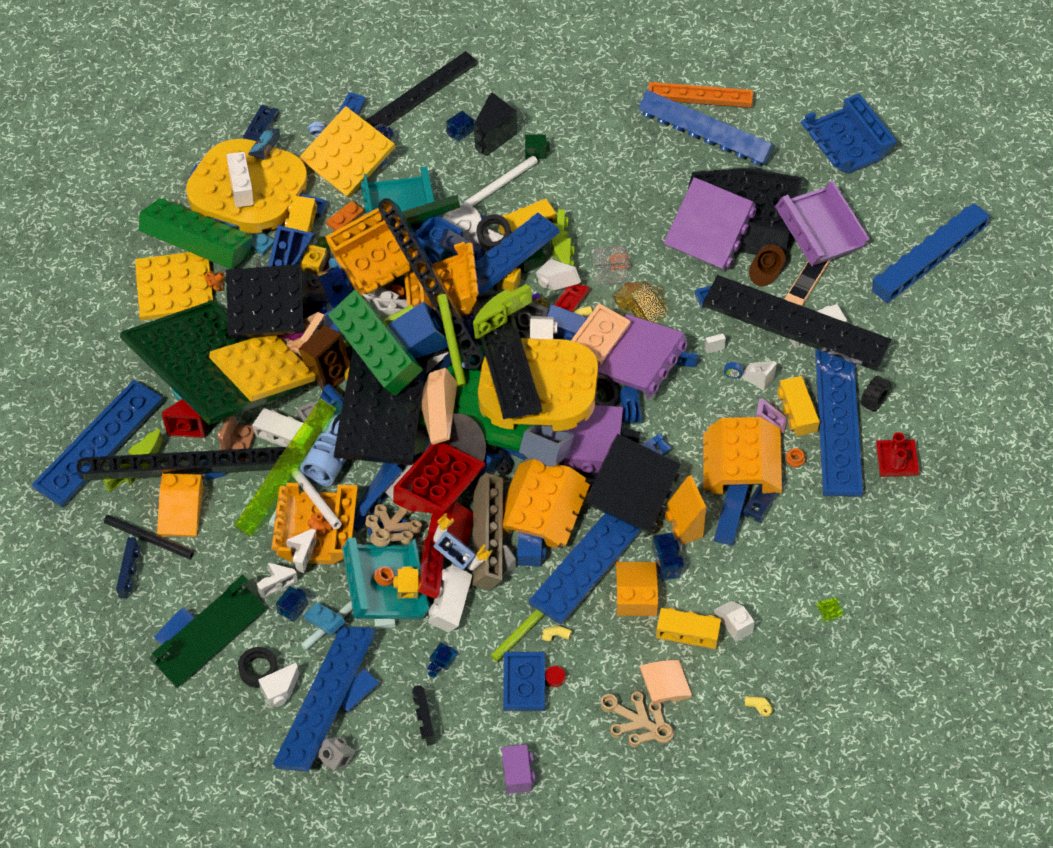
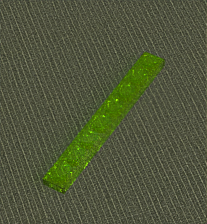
[233,398,336,537]

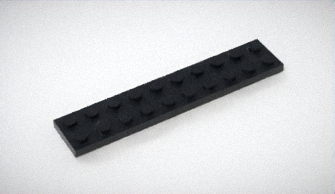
[702,275,892,371]
[472,289,542,419]

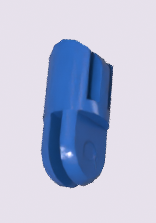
[319,384,344,415]
[620,385,642,423]

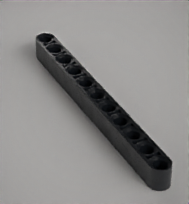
[378,198,485,371]
[76,447,292,480]

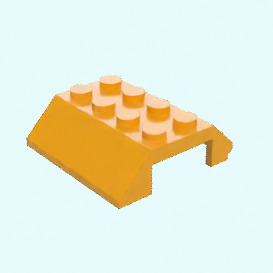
[325,205,418,294]
[404,242,479,317]
[703,417,782,494]
[502,459,590,549]
[271,483,358,565]

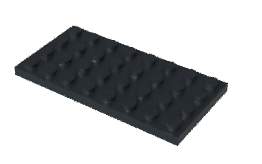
[334,348,429,465]

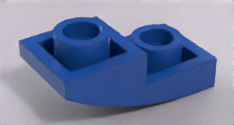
[154,607,195,645]
[341,669,379,713]

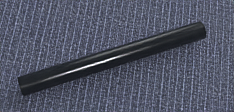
[104,514,194,560]

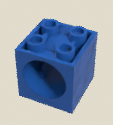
[415,215,463,264]

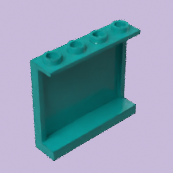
[361,166,434,225]
[342,538,430,619]

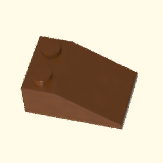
[298,325,350,391]

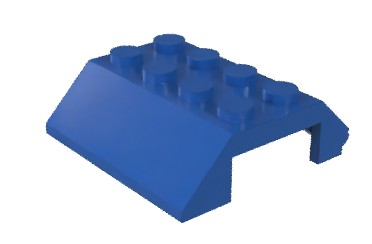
[800,93,897,174]

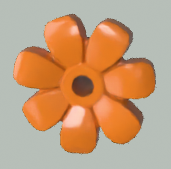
[204,271,225,292]
[308,512,332,534]

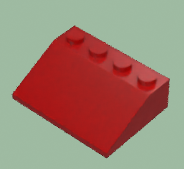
[393,442,486,514]

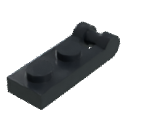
[412,685,435,746]

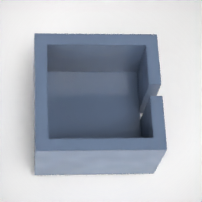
[519,425,574,467]

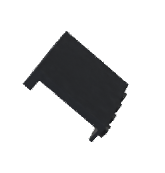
[583,433,681,537]

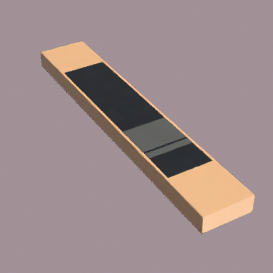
[785,260,831,306]

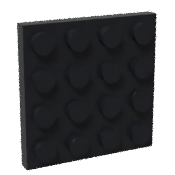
[226,264,304,339]

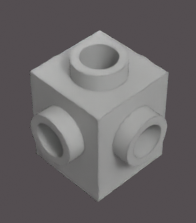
[316,736,355,771]

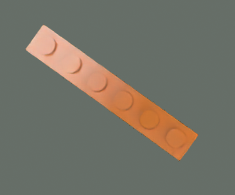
[648,82,753,108]

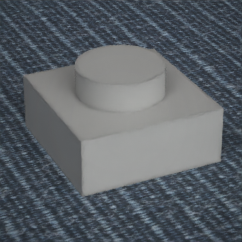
[296,401,322,425]

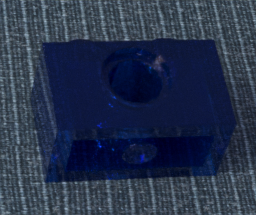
[317,265,354,309]

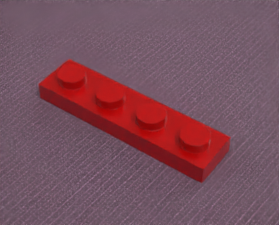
[418,536,444,599]

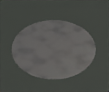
[443,414,486,462]

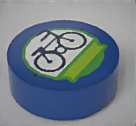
[724,362,743,379]

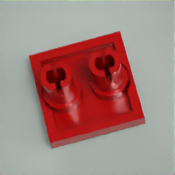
[875,432,919,477]

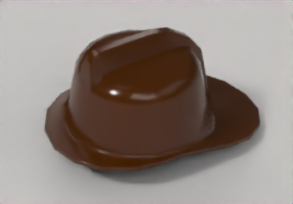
[749,245,785,287]

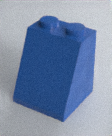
[388,302,448,359]

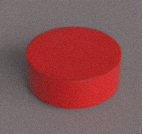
[545,666,565,687]

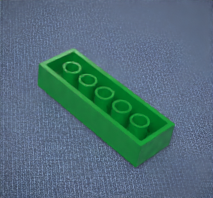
[138,198,253,269]
[328,289,423,396]

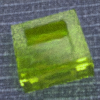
[816,597,843,622]

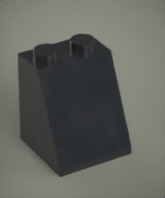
[474,92,517,156]

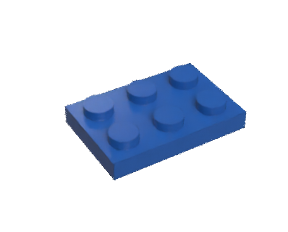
[503,652,545,711]

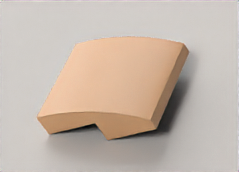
[640,660,692,705]

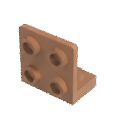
[217,415,255,462]

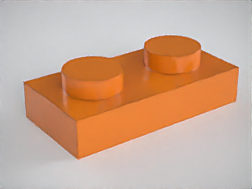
[326,201,364,231]

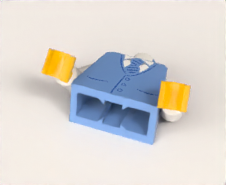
[433,513,493,570]

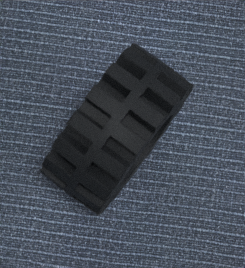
[860,375,892,412]

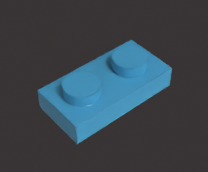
[303,602,345,636]

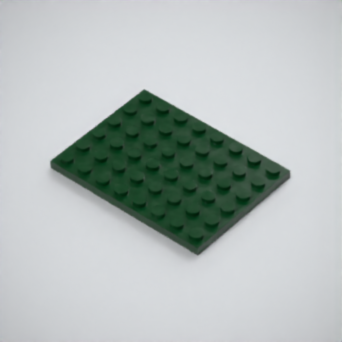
[120,300,303,425]

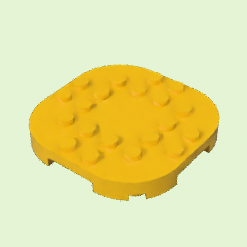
[186,139,307,233]
[478,338,598,431]

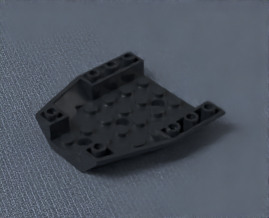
[687,166,803,255]

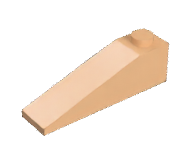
[421,368,457,445]

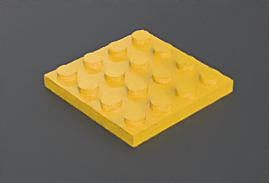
[299,106,396,199]
[135,252,213,321]
[209,335,316,402]

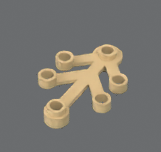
[365,504,422,547]
[601,692,674,748]

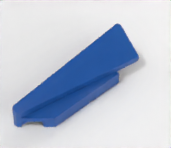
[353,463,406,532]

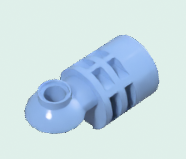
[300,413,346,486]

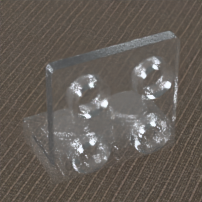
[590,245,631,286]

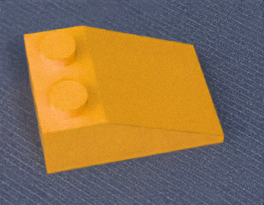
[157,473,204,537]
[665,475,706,545]
[616,562,658,616]

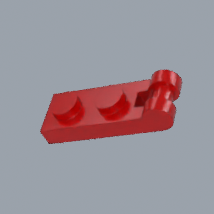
[555,284,590,312]

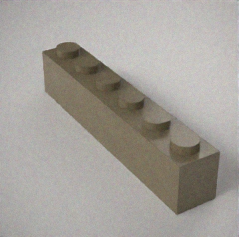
[472,473,503,590]

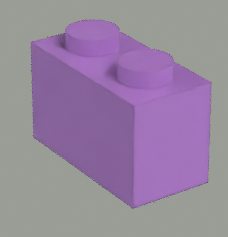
[502,744,535,794]

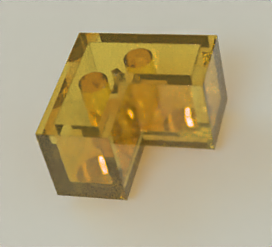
[612,281,665,322]

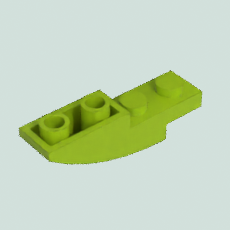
[550,209,574,267]
[473,284,532,339]
[102,428,163,493]

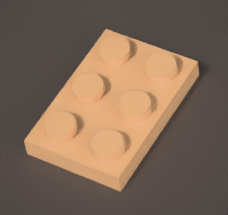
[571,304,631,365]

